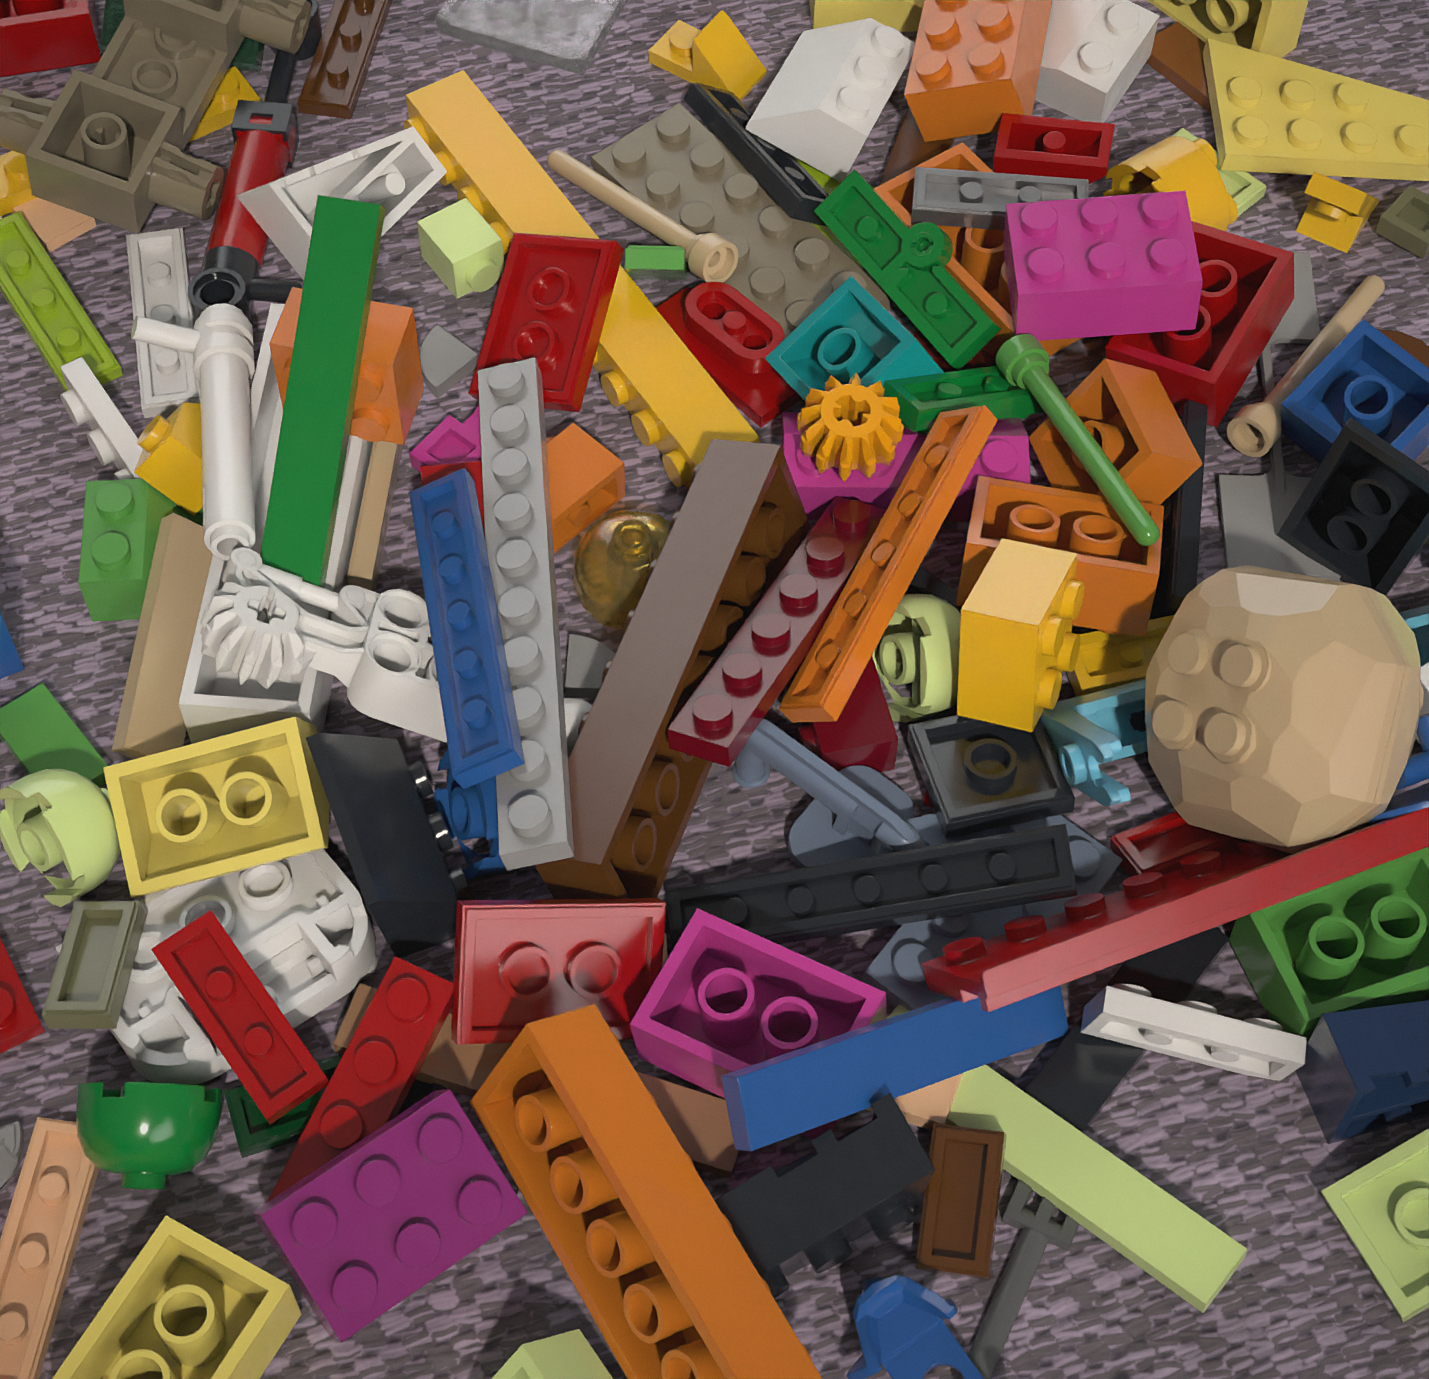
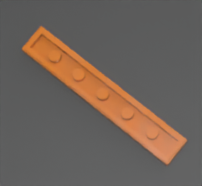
[779,405,998,723]

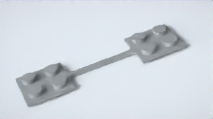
[1217,252,1341,581]

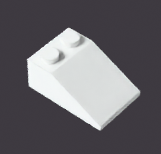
[1035,0,1160,123]

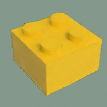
[957,538,1085,732]

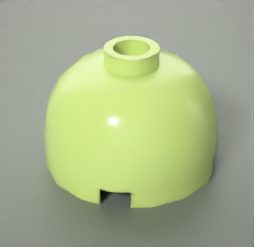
[872,594,961,723]
[0,769,121,907]

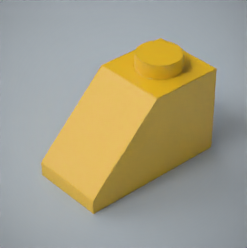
[134,402,203,516]

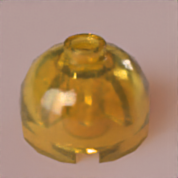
[573,509,670,632]

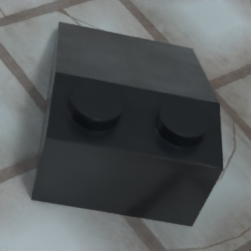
[1277,418,1429,596]

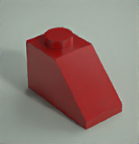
[994,113,1115,185]

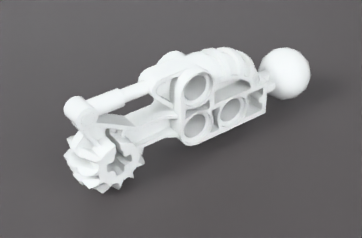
[200,547,592,759]

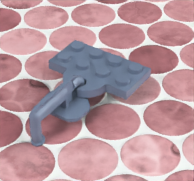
[733,719,1123,1011]

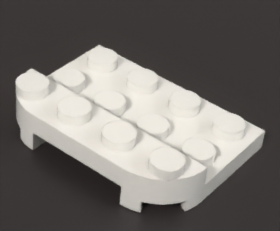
[55,849,378,1085]

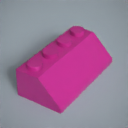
[782,412,1031,522]

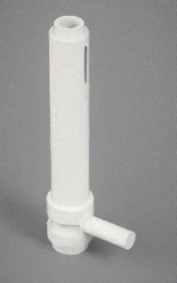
[131,303,256,561]

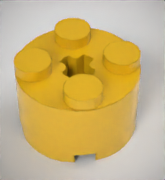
[1103,136,1238,231]

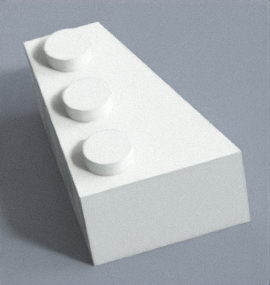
[236,127,447,280]

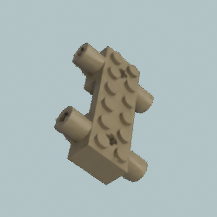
[0,0,311,234]

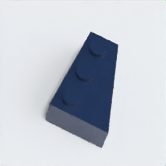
[1295,1000,1429,1144]

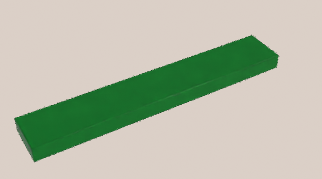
[260,195,386,588]

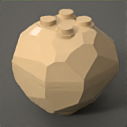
[1145,565,1424,854]

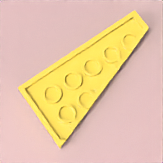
[1202,37,1429,181]

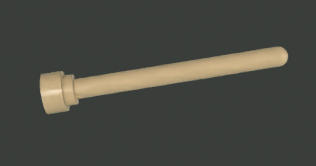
[547,150,739,283]
[1227,275,1385,457]

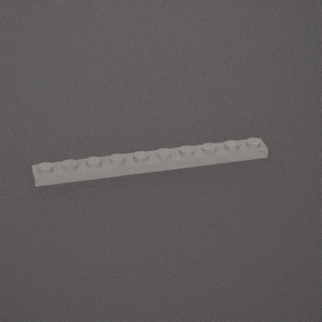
[478,358,574,870]

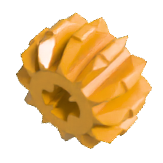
[797,372,904,482]

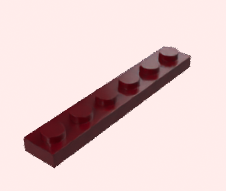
[667,496,887,767]

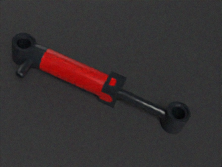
[188,0,322,328]

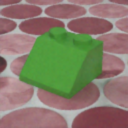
[78,478,203,622]

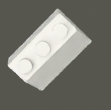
[745,18,915,182]

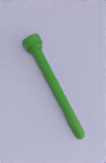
[996,334,1160,546]

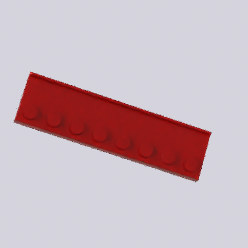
[921,807,1429,1012]

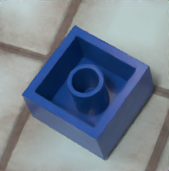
[1281,319,1429,464]

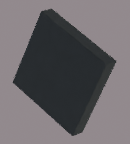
[908,715,1075,838]

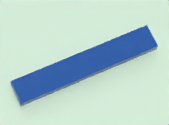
[409,468,525,790]
[721,985,1069,1151]

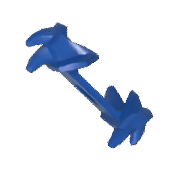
[846,1275,984,1379]

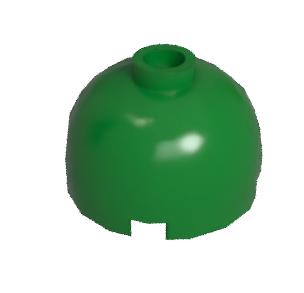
[76,1082,222,1190]

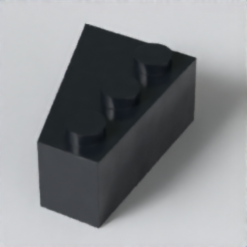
[714,1093,935,1299]

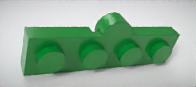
[814,169,1001,371]

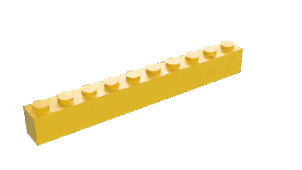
[404,70,760,489]

